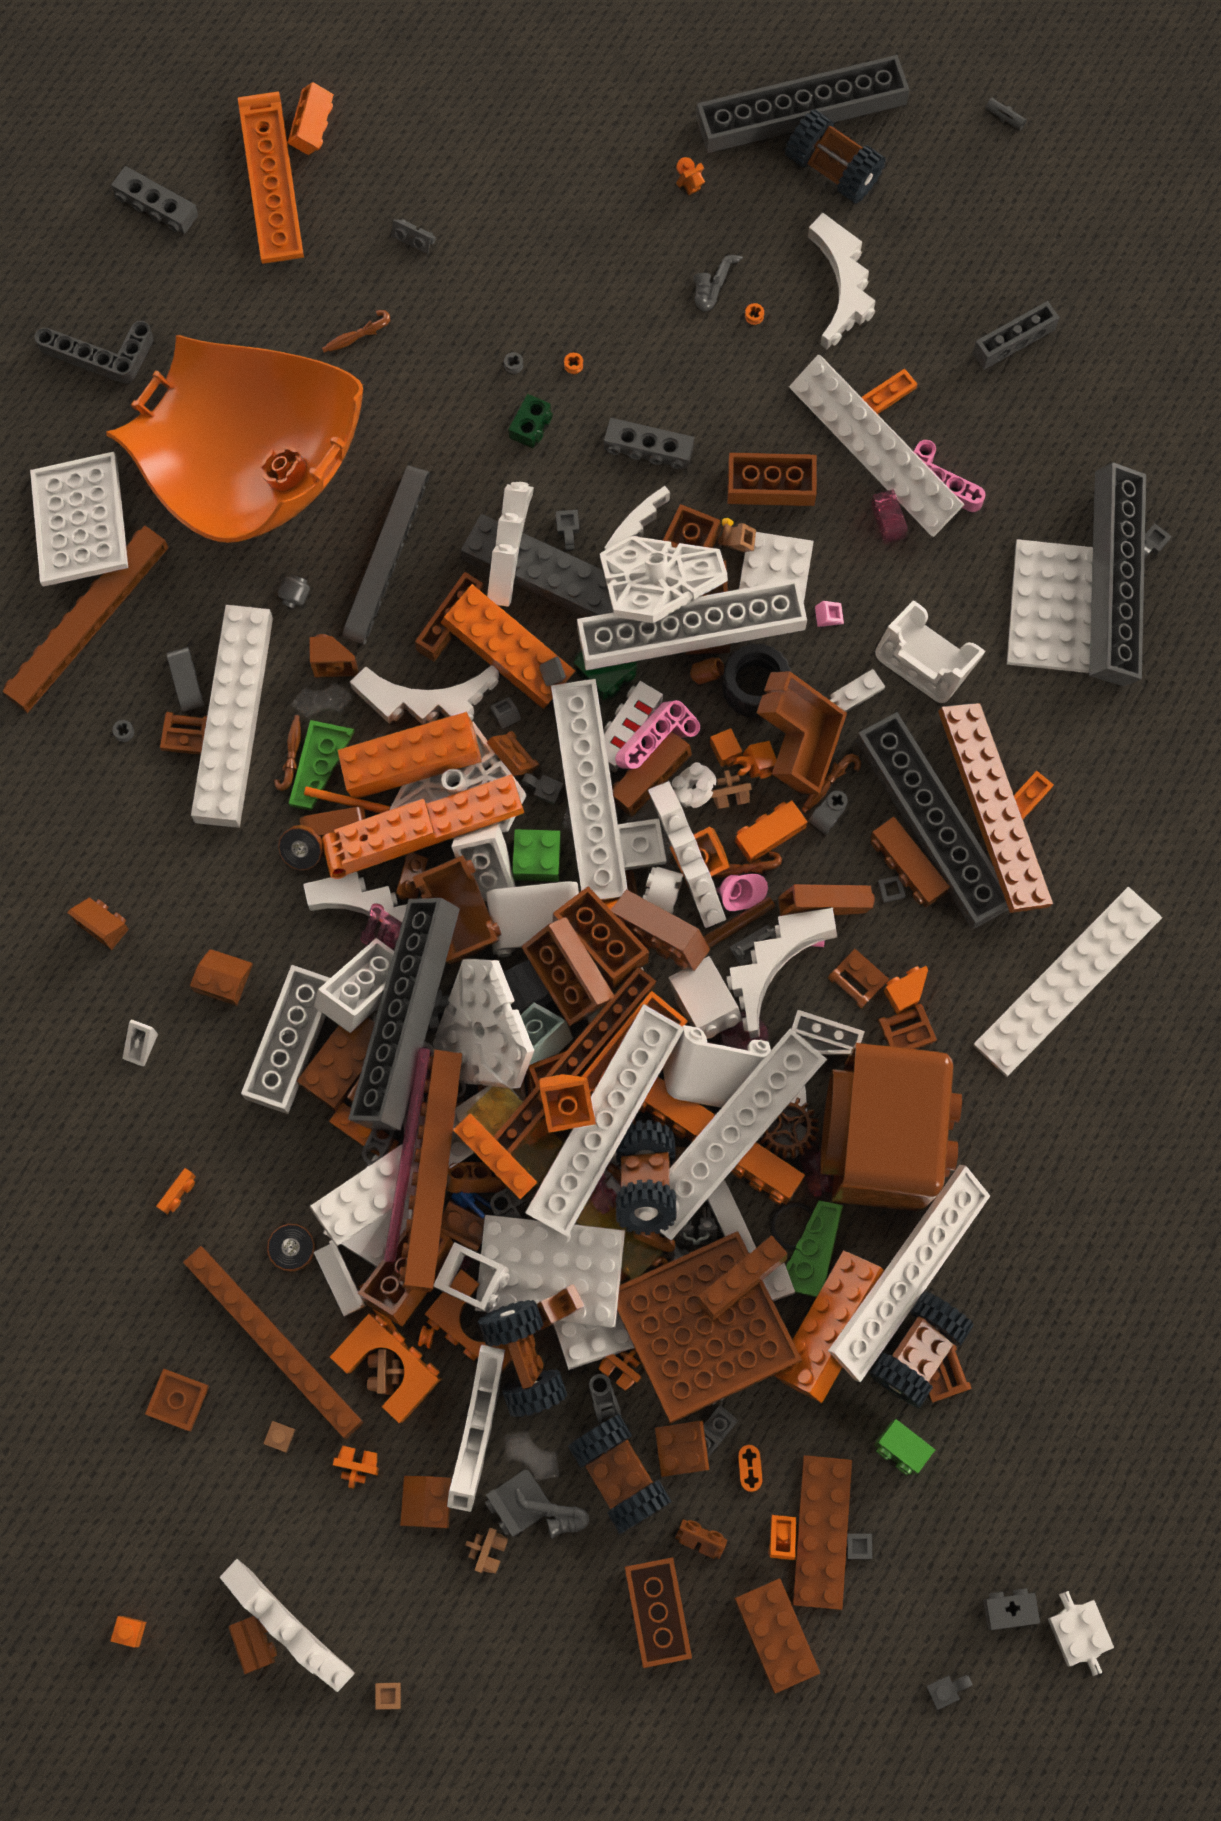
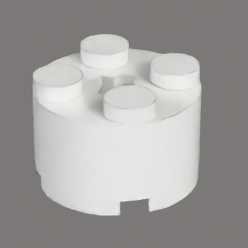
[643,867,684,914]

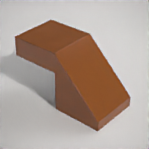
[537,1284,584,1330]

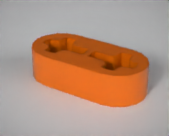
[738,1445,762,1492]

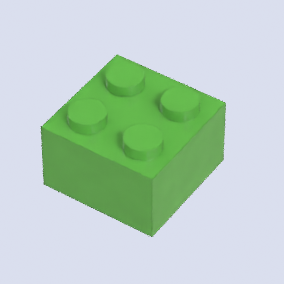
[513,829,561,882]
[874,1419,935,1476]

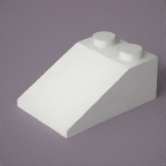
[452,824,515,902]

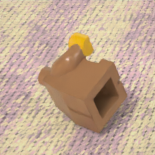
[718,518,756,552]

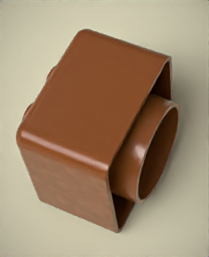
[820,1043,962,1211]

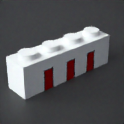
[603,681,663,772]

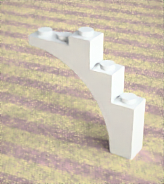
[808,213,875,349]
[487,482,534,606]
[350,665,499,725]
[648,781,726,928]
[303,872,407,936]
[727,908,837,1039]
[447,1345,505,1512]
[220,1559,355,1692]

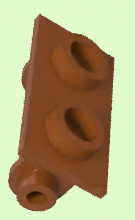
[396,852,428,900]
[675,1519,727,1559]

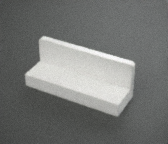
[314,1240,366,1317]

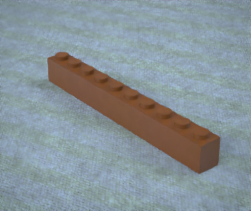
[3,525,168,713]
[494,967,657,1156]
[399,1049,462,1292]
[183,1246,364,1439]

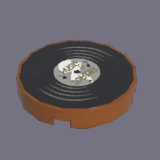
[278,825,324,870]
[267,1224,315,1272]

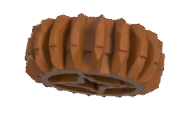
[759,1098,819,1159]

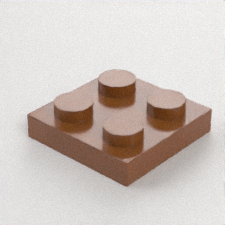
[145,1368,209,1432]
[655,1421,709,1477]

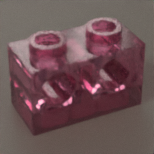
[871,489,908,544]

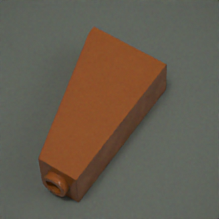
[778,884,875,916]

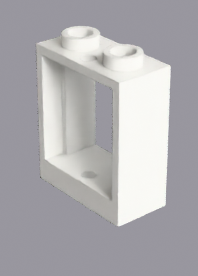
[434,1242,510,1313]

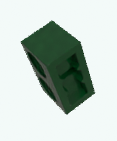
[508,394,553,448]

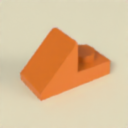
[768,1515,796,1560]

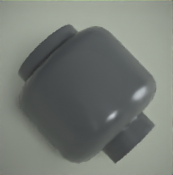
[278,574,310,609]

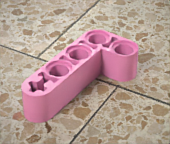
[914,440,985,512]
[615,700,700,769]

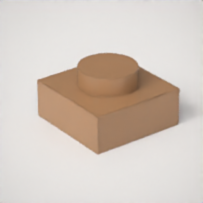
[264,1421,295,1453]
[375,1682,401,1709]

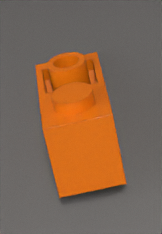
[884,966,928,1014]

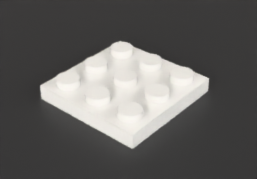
[739,532,813,604]

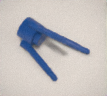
[451,1192,500,1218]

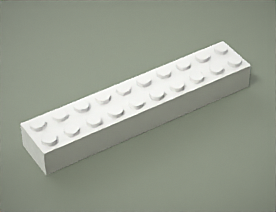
[577,579,807,670]
[191,605,273,828]

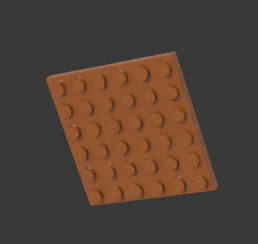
[617,1231,802,1423]

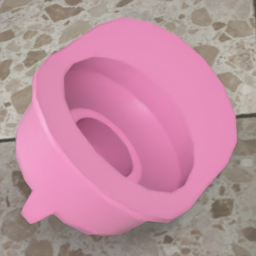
[716,874,768,911]

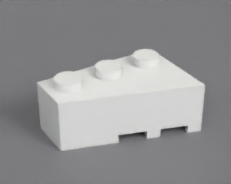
[792,1010,865,1055]

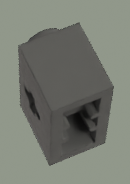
[983,1588,1040,1630]

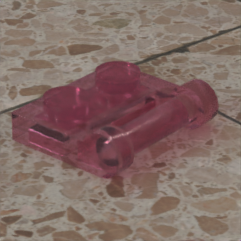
[360,903,402,951]

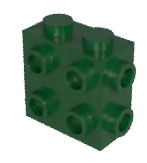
[574,652,637,701]

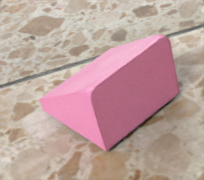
[815,601,844,627]

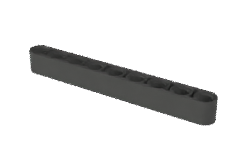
[343,465,430,645]

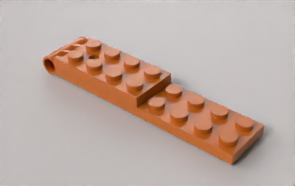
[238,91,304,264]
[322,774,524,879]

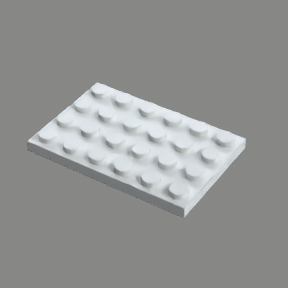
[30,452,128,587]
[1007,539,1093,673]
[475,1215,625,1327]

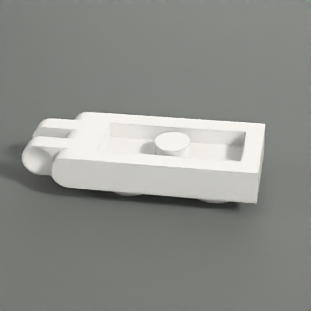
[830,669,885,712]

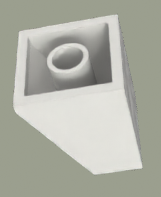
[668,956,742,1039]

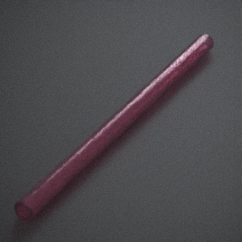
[383,1048,431,1263]

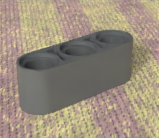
[167,647,205,712]

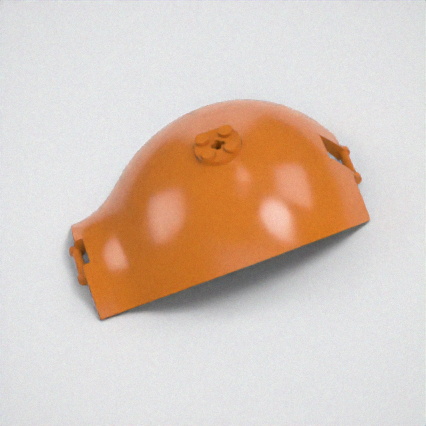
[106,335,363,543]

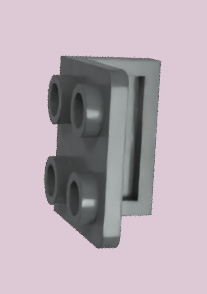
[485,1470,550,1537]

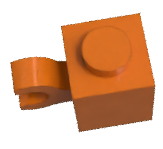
[733,741,777,779]

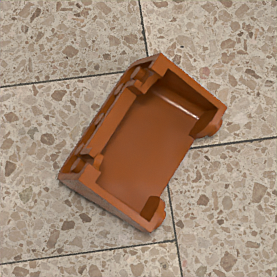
[412,855,502,965]

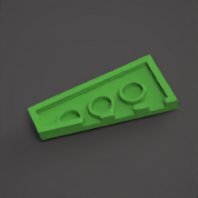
[289,720,354,811]
[786,1200,843,1298]

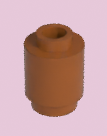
[690,657,725,685]

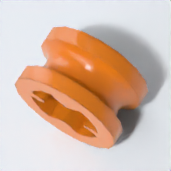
[745,303,764,325]
[564,353,583,374]
[418,1325,435,1349]

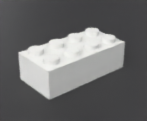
[314,938,394,1033]

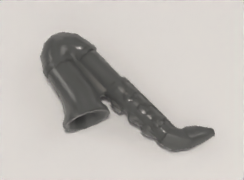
[693,255,743,312]
[515,1488,589,1539]

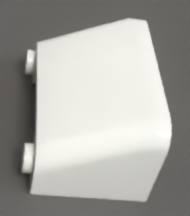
[875,600,985,703]
[486,881,579,957]
[663,1025,771,1108]

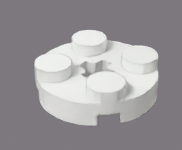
[672,762,716,808]

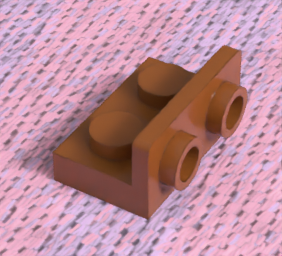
[440,1200,485,1251]

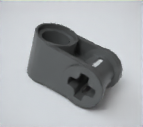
[808,791,847,835]
[589,1374,621,1423]

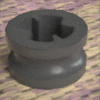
[504,352,523,374]
[113,720,134,742]

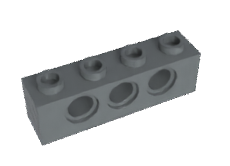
[111,166,198,234]
[972,301,1060,370]
[604,418,695,470]

